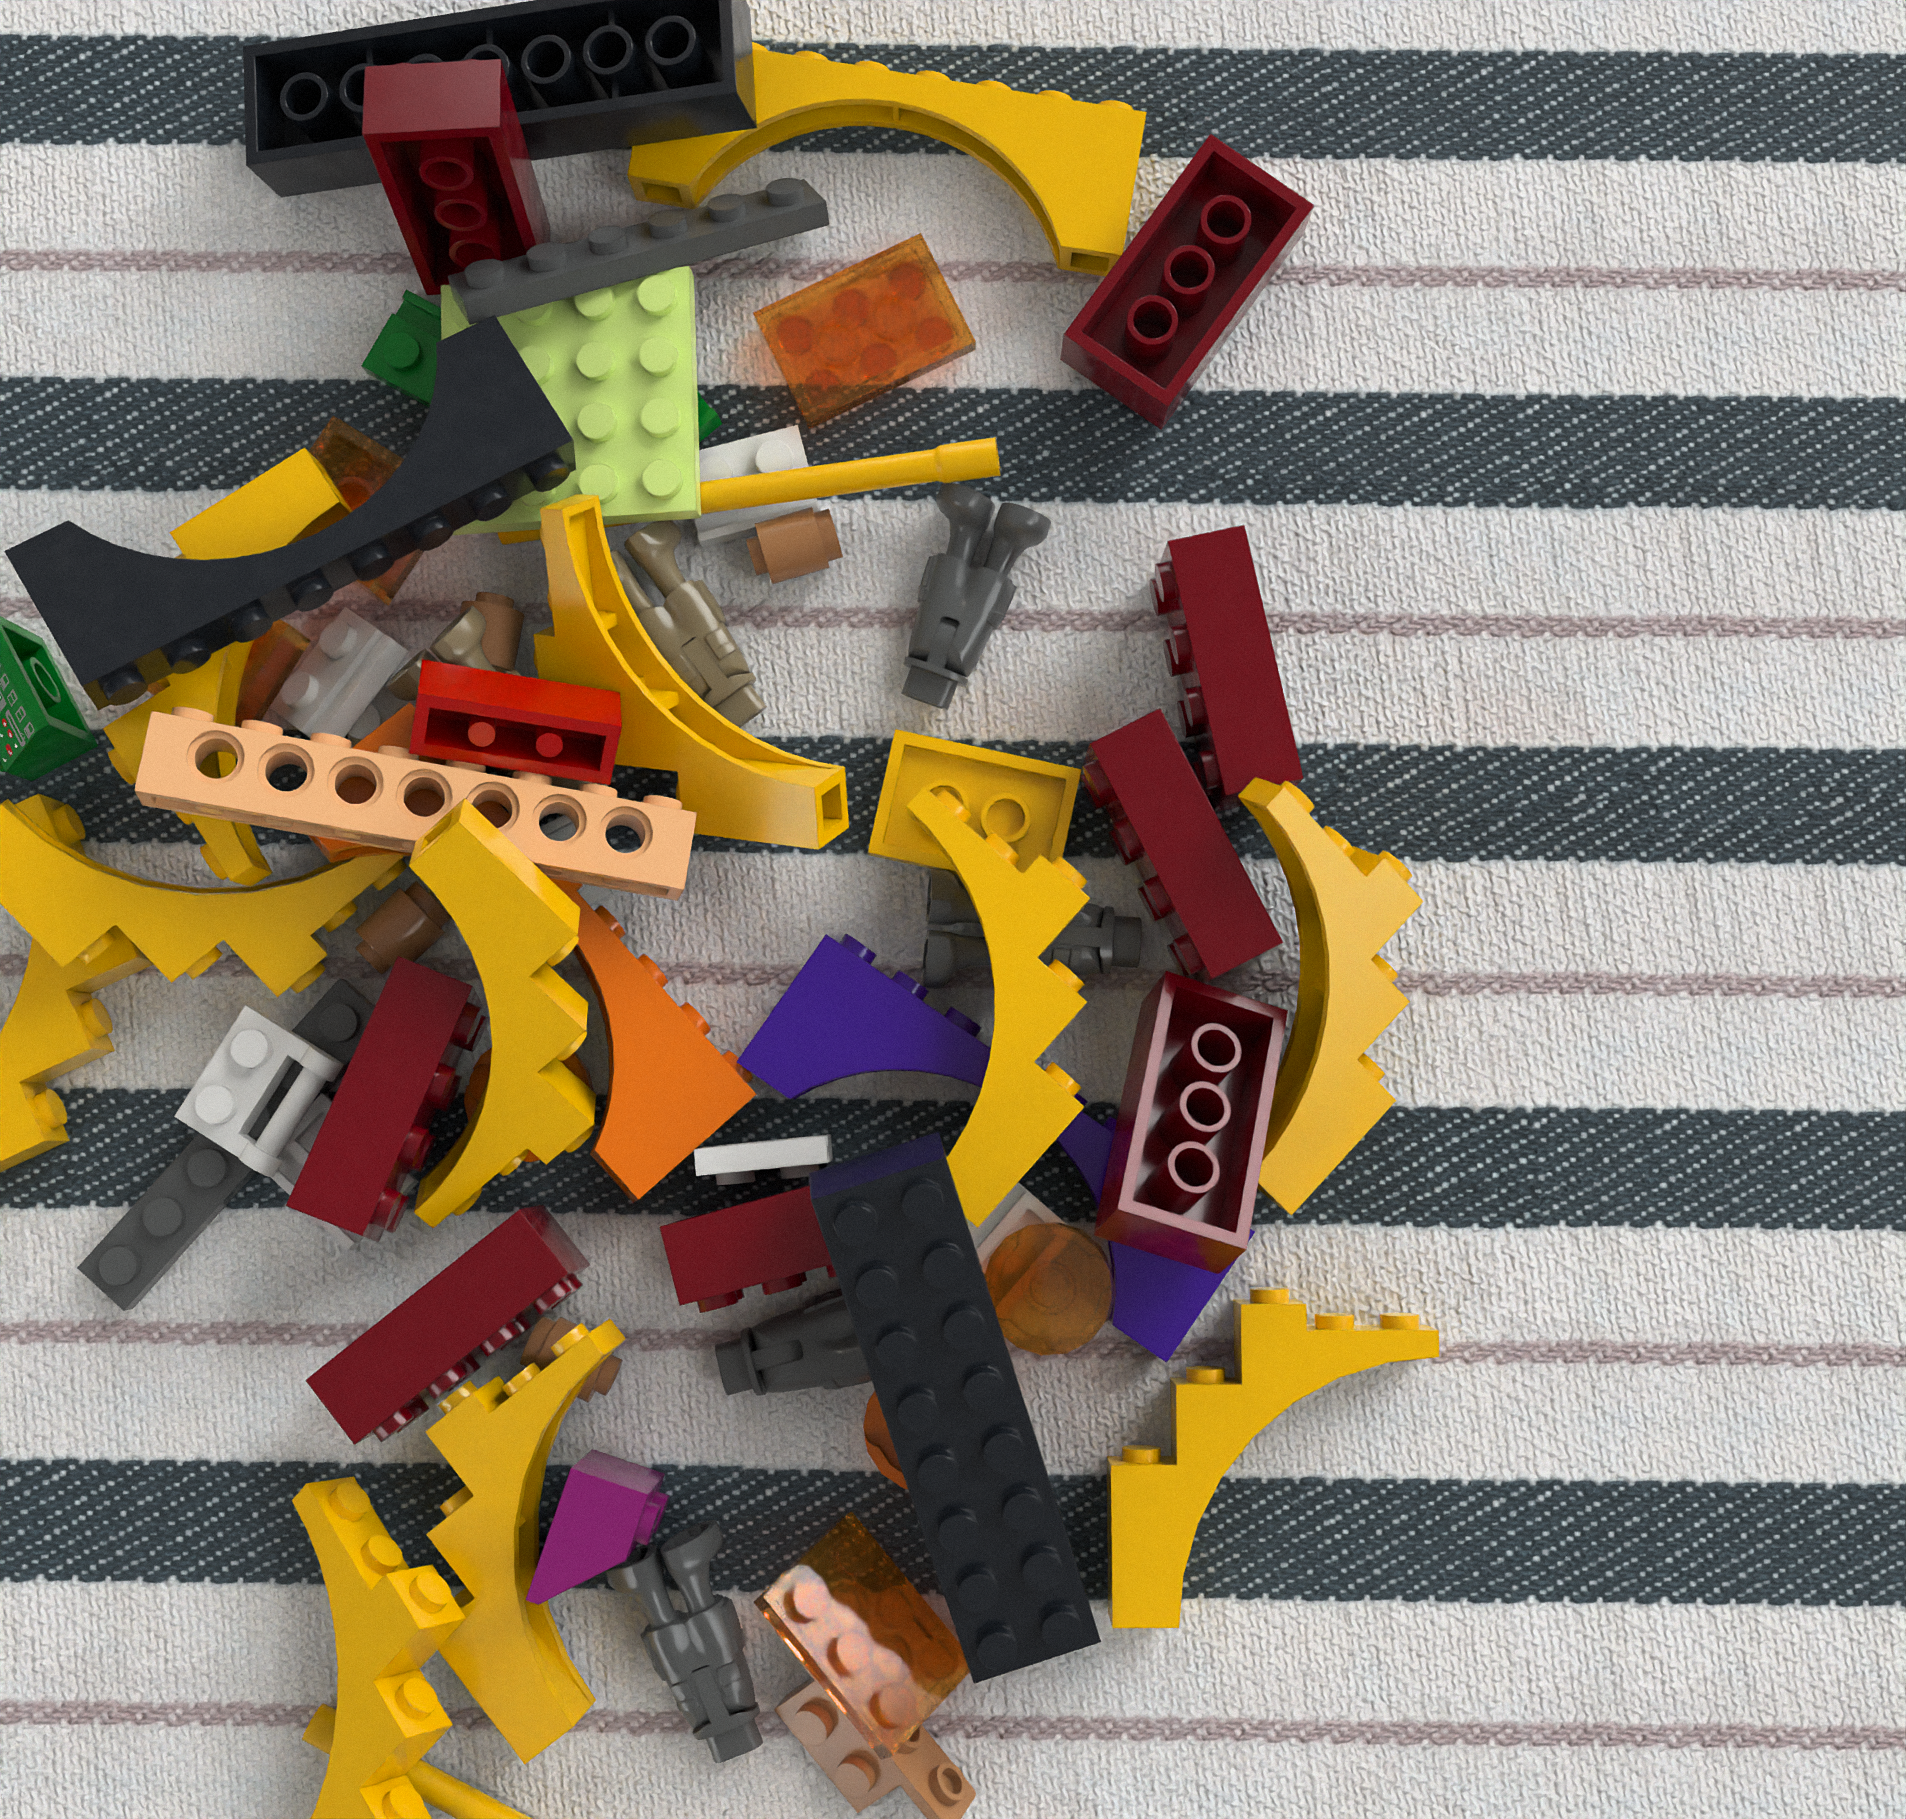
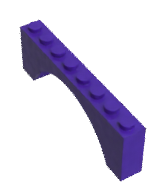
[737,934,1255,1363]

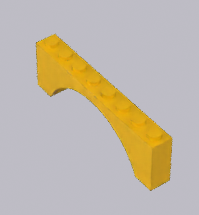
[627,42,1147,277]

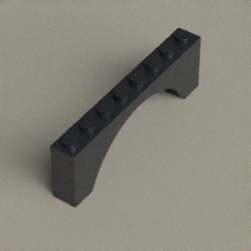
[4,315,576,711]

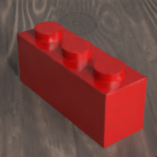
[409,659,622,785]

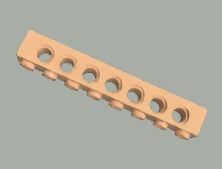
[134,707,697,901]

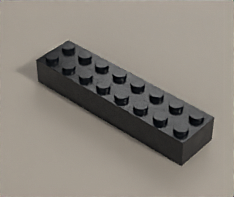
[243,0,757,197]
[808,1132,1101,1684]

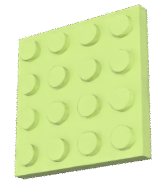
[441,266,701,535]

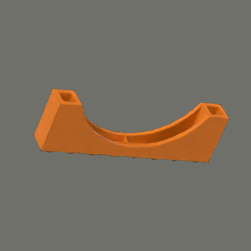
[307,702,757,1202]

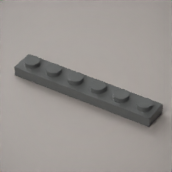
[448,178,829,325]
[77,978,375,1311]

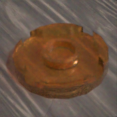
[985,1222,1116,1355]

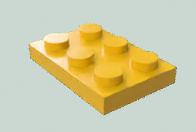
[868,729,1082,875]

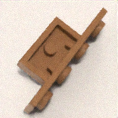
[774,1591,976,1819]

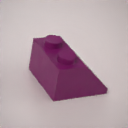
[526,1449,670,1605]

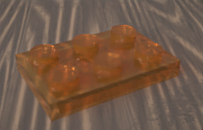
[753,233,976,429]
[753,1511,970,1760]

